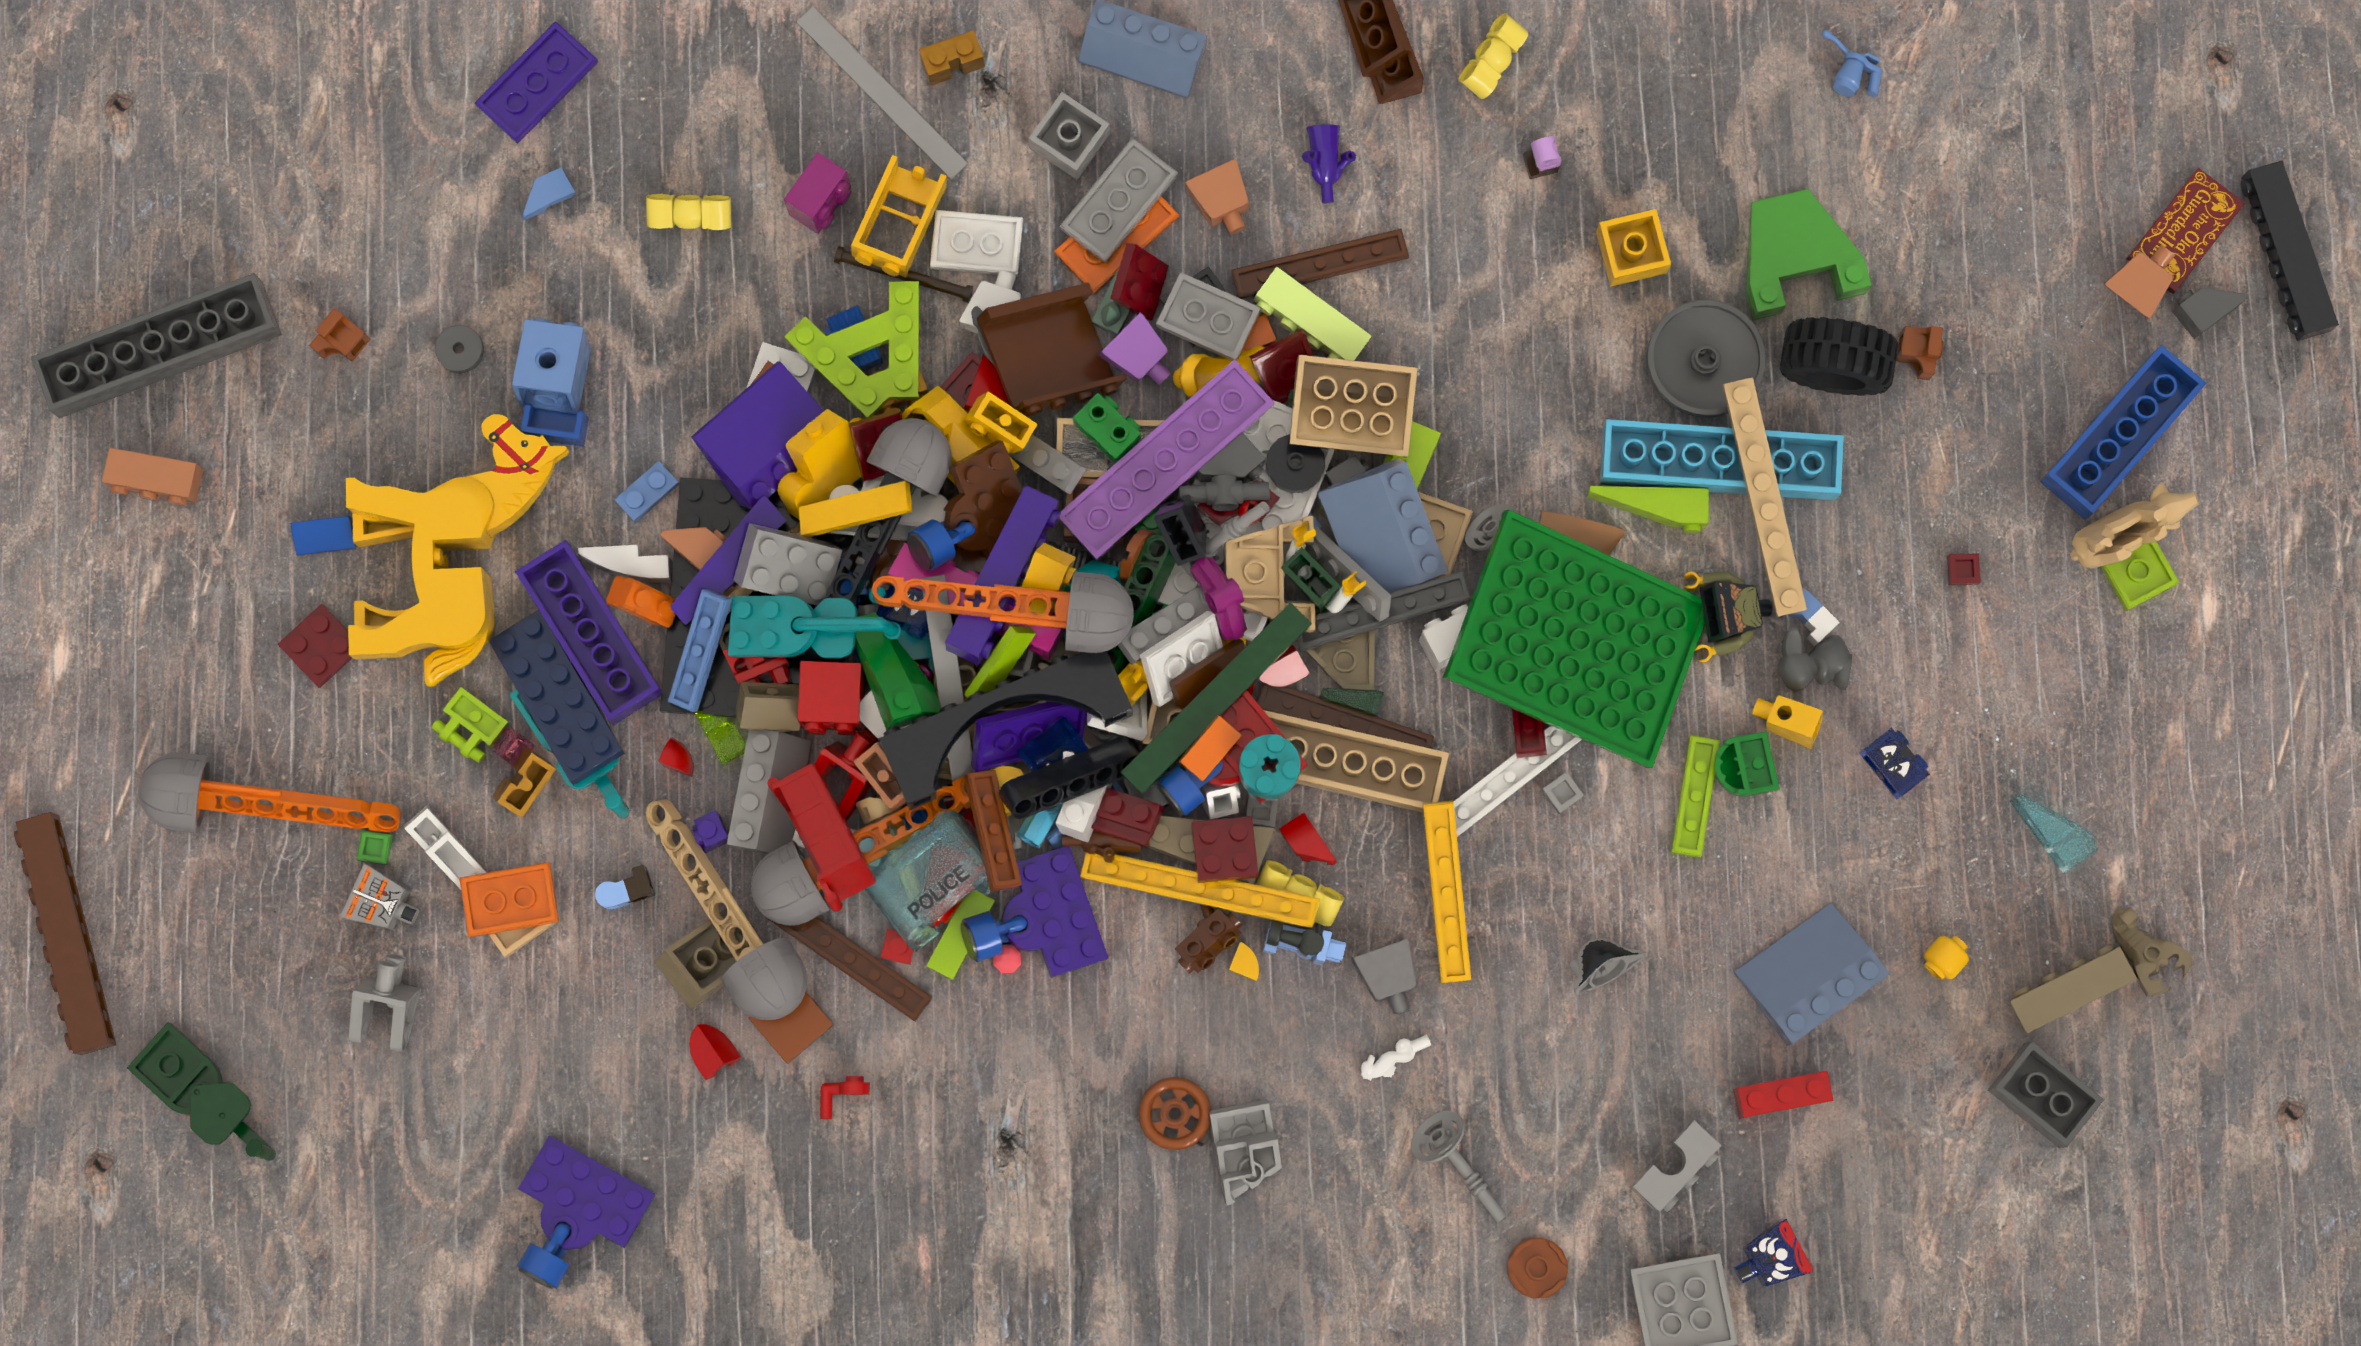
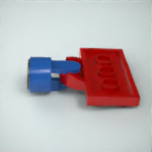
[1157,690,1308,816]

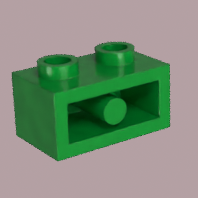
[1073,393,1141,464]

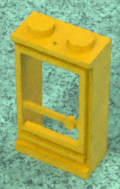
[851,155,947,277]

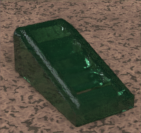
[1319,688,1384,716]

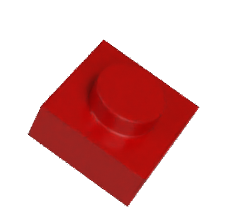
[881,928,917,965]

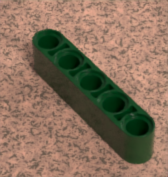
[1107,535,1176,675]

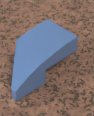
[522,168,575,221]

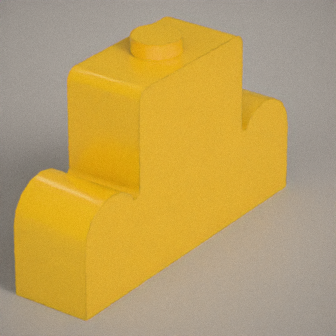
[778,409,863,519]

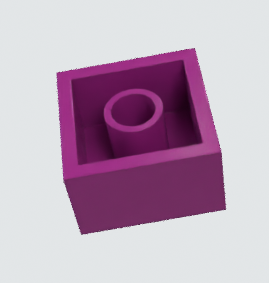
[784,152,852,234]

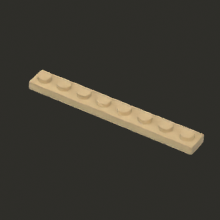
[1722,377,1807,617]

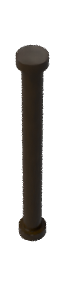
[834,246,973,303]

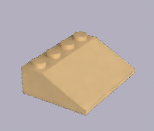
[1289,355,1418,457]

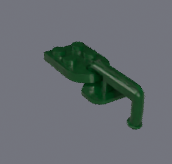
[127,1022,276,1161]

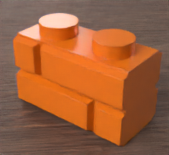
[606,576,676,628]

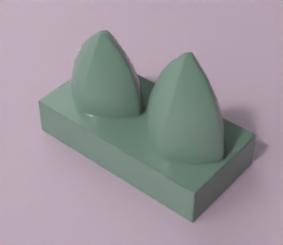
[1091,270,1131,336]

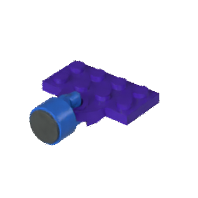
[960,846,1108,978]
[517,1136,655,1290]

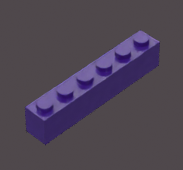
[945,485,1061,665]

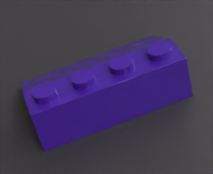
[691,361,824,509]

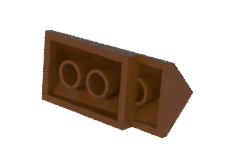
[1338,0,1424,104]

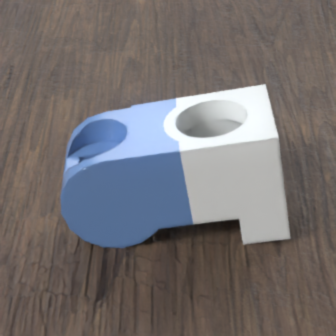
[1788,589,1840,647]

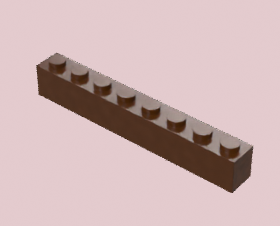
[14,812,116,1055]

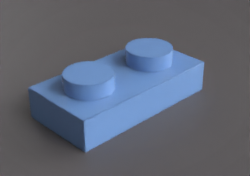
[614,461,680,523]

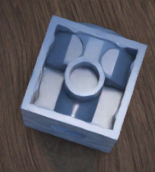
[512,318,591,414]

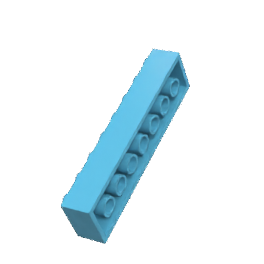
[1599,419,1844,501]

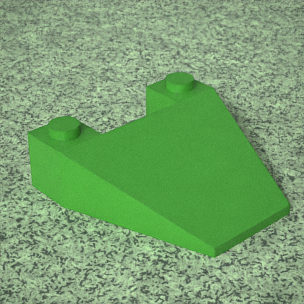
[1745,189,1872,321]

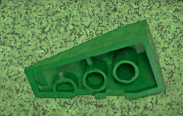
[855,612,942,731]

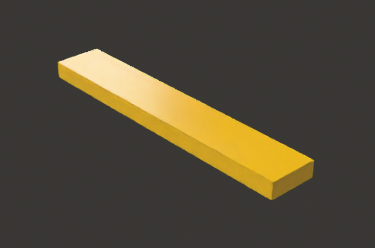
[1423,800,1471,983]

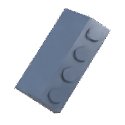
[1078,0,1207,99]

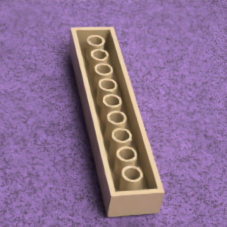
[1142,698,1449,813]

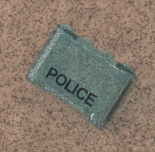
[864,811,992,952]

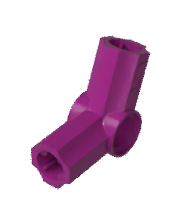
[1190,556,1247,640]

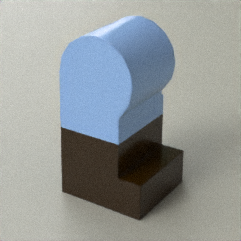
[595,865,655,910]

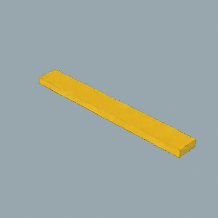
[1080,852,1320,929]

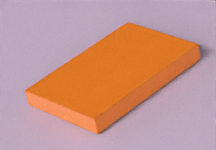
[460,862,559,938]

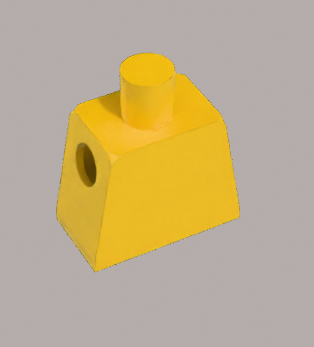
[1752,695,1823,749]

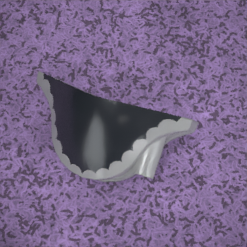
[1569,938,1644,995]

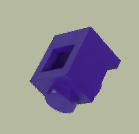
[692,810,728,853]

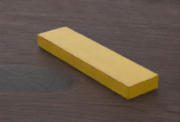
[798,481,912,538]

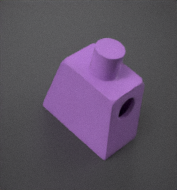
[1098,312,1171,385]

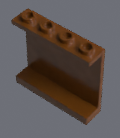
[977,283,1127,417]

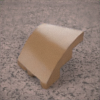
[1539,510,1625,555]

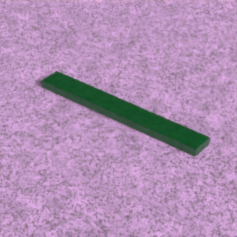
[1121,602,1312,795]

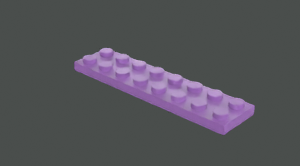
[1059,359,1275,561]

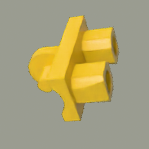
[1118,660,1149,706]

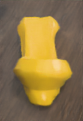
[1173,345,1265,398]

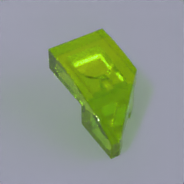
[694,710,746,765]

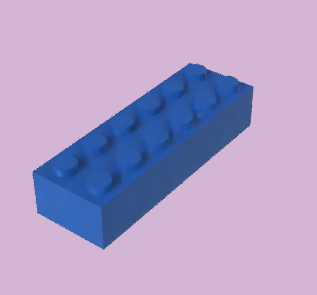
[2040,345,2207,520]

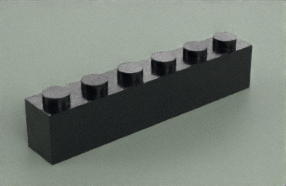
[2241,160,2339,341]

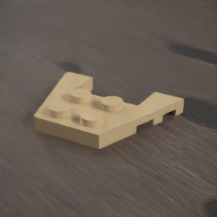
[1224,516,1315,632]

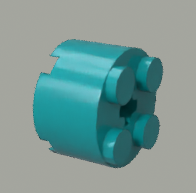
[1239,734,1301,800]

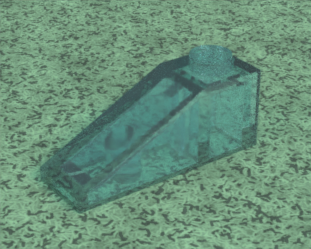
[2009,794,2098,873]

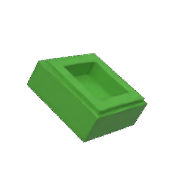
[356,830,393,865]

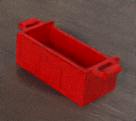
[767,763,876,912]

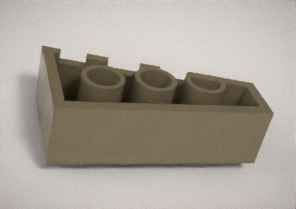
[1141,816,1275,884]
[2010,944,2137,1033]

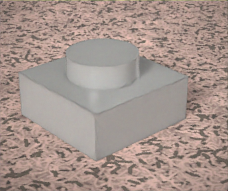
[1542,772,1584,814]

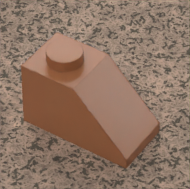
[660,527,727,571]

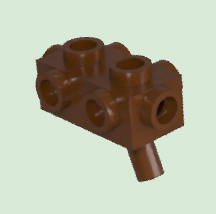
[1175,904,1242,974]

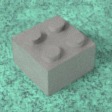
[1028,92,1110,180]

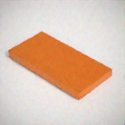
[1054,196,1179,295]

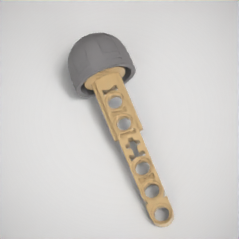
[646,799,808,1020]

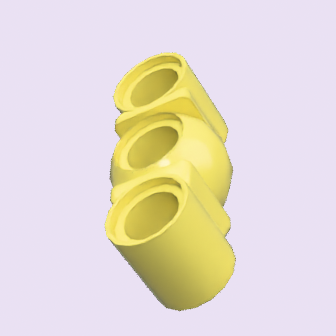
[1459,13,1528,99]
[646,194,731,230]
[1255,860,1344,926]

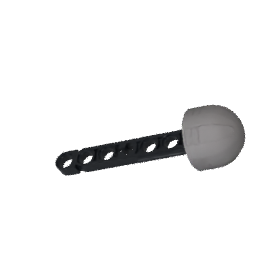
[807,418,952,656]

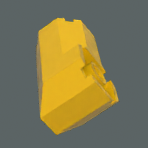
[902,386,1021,487]

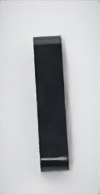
[999,736,1140,819]

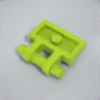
[431,687,510,763]

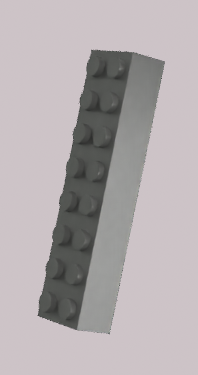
[31,273,282,419]

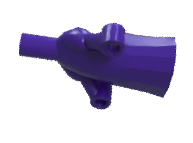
[1302,124,1356,204]

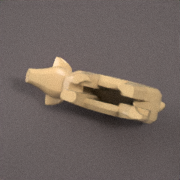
[2070,482,2199,568]

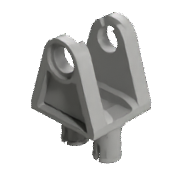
[349,954,421,1053]

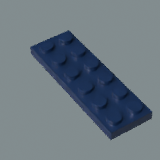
[488,610,625,786]

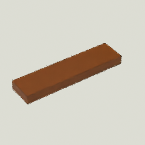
[964,770,1022,891]

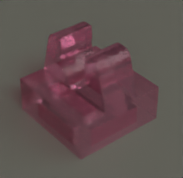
[493,728,535,766]

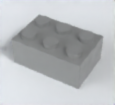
[733,523,842,605]

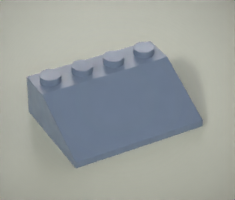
[1317,458,1448,593]
[1734,903,1890,1046]

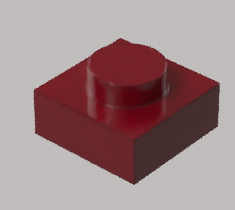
[1947,553,1981,585]

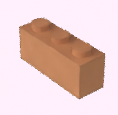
[102,448,204,506]

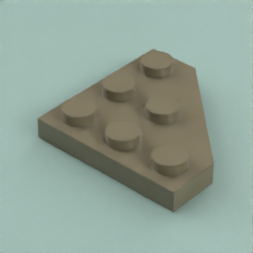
[1286,600,1375,692]

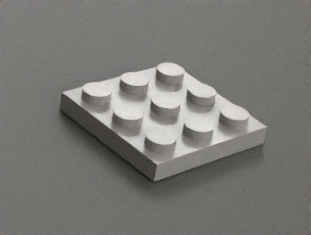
[1629,1253,1738,1346]

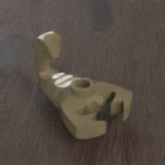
[2111,907,2192,996]

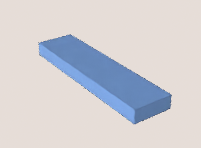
[668,589,732,712]

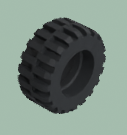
[1779,317,1899,396]

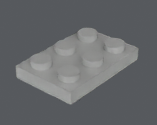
[1156,272,1261,361]

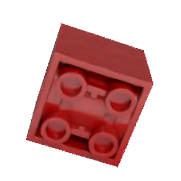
[798,661,866,736]

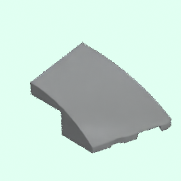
[1209,1100,1282,1205]

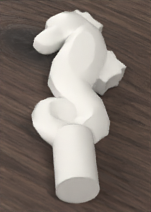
[1361,1034,1431,1081]

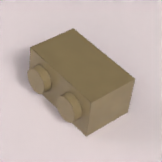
[735,682,800,732]

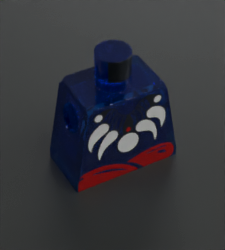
[1734,1219,1813,1286]

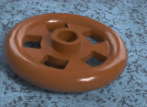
[1139,1077,1211,1150]

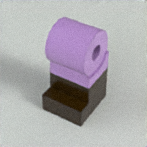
[1523,136,1561,179]

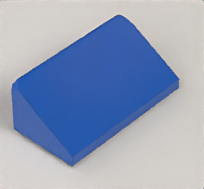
[290,516,356,556]

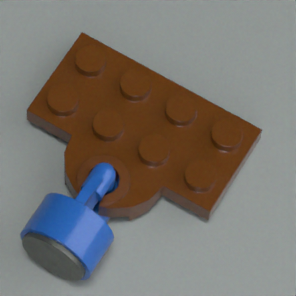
[907,440,1023,571]

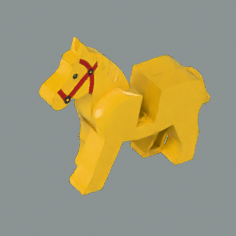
[346,414,570,687]

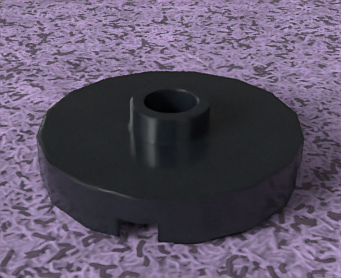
[1266,434,1325,493]

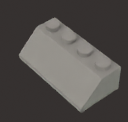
[727,729,812,855]

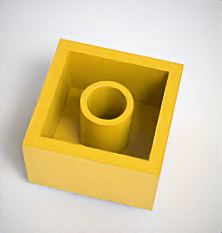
[1596,209,1671,287]

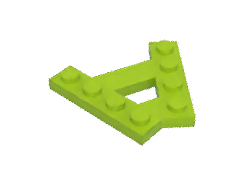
[784,281,919,418]

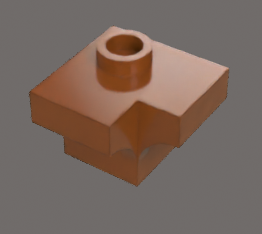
[309,308,371,362]
[1896,326,1943,380]

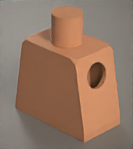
[1185,159,1249,235]
[2104,245,2175,319]

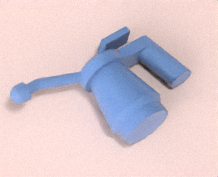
[1822,30,1882,97]

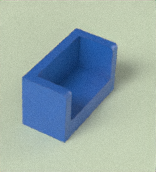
[520,403,589,447]

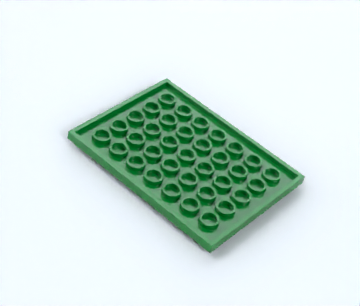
[1442,510,1705,768]

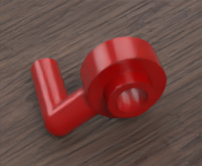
[820,1076,870,1119]

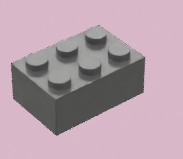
[1988,1041,2104,1148]

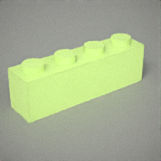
[1253,266,1372,361]

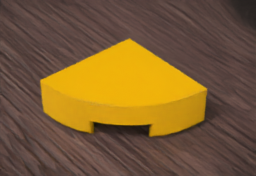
[1229,942,1259,982]

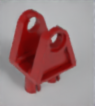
[814,727,879,821]

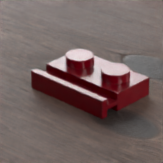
[1091,788,1164,848]

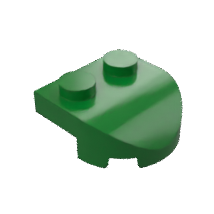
[1714,731,1780,797]

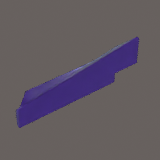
[670,496,787,625]

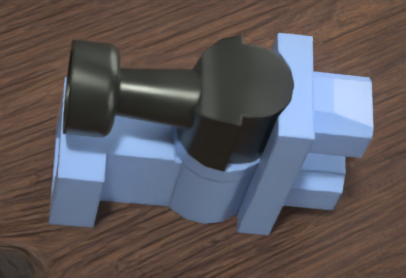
[1263,921,1346,965]

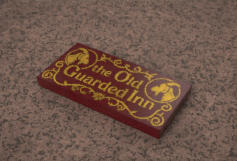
[2126,168,2245,294]

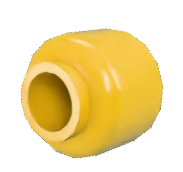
[1924,935,1969,981]

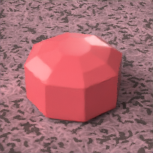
[993,945,1022,974]

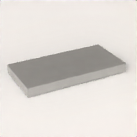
[1059,137,1178,264]

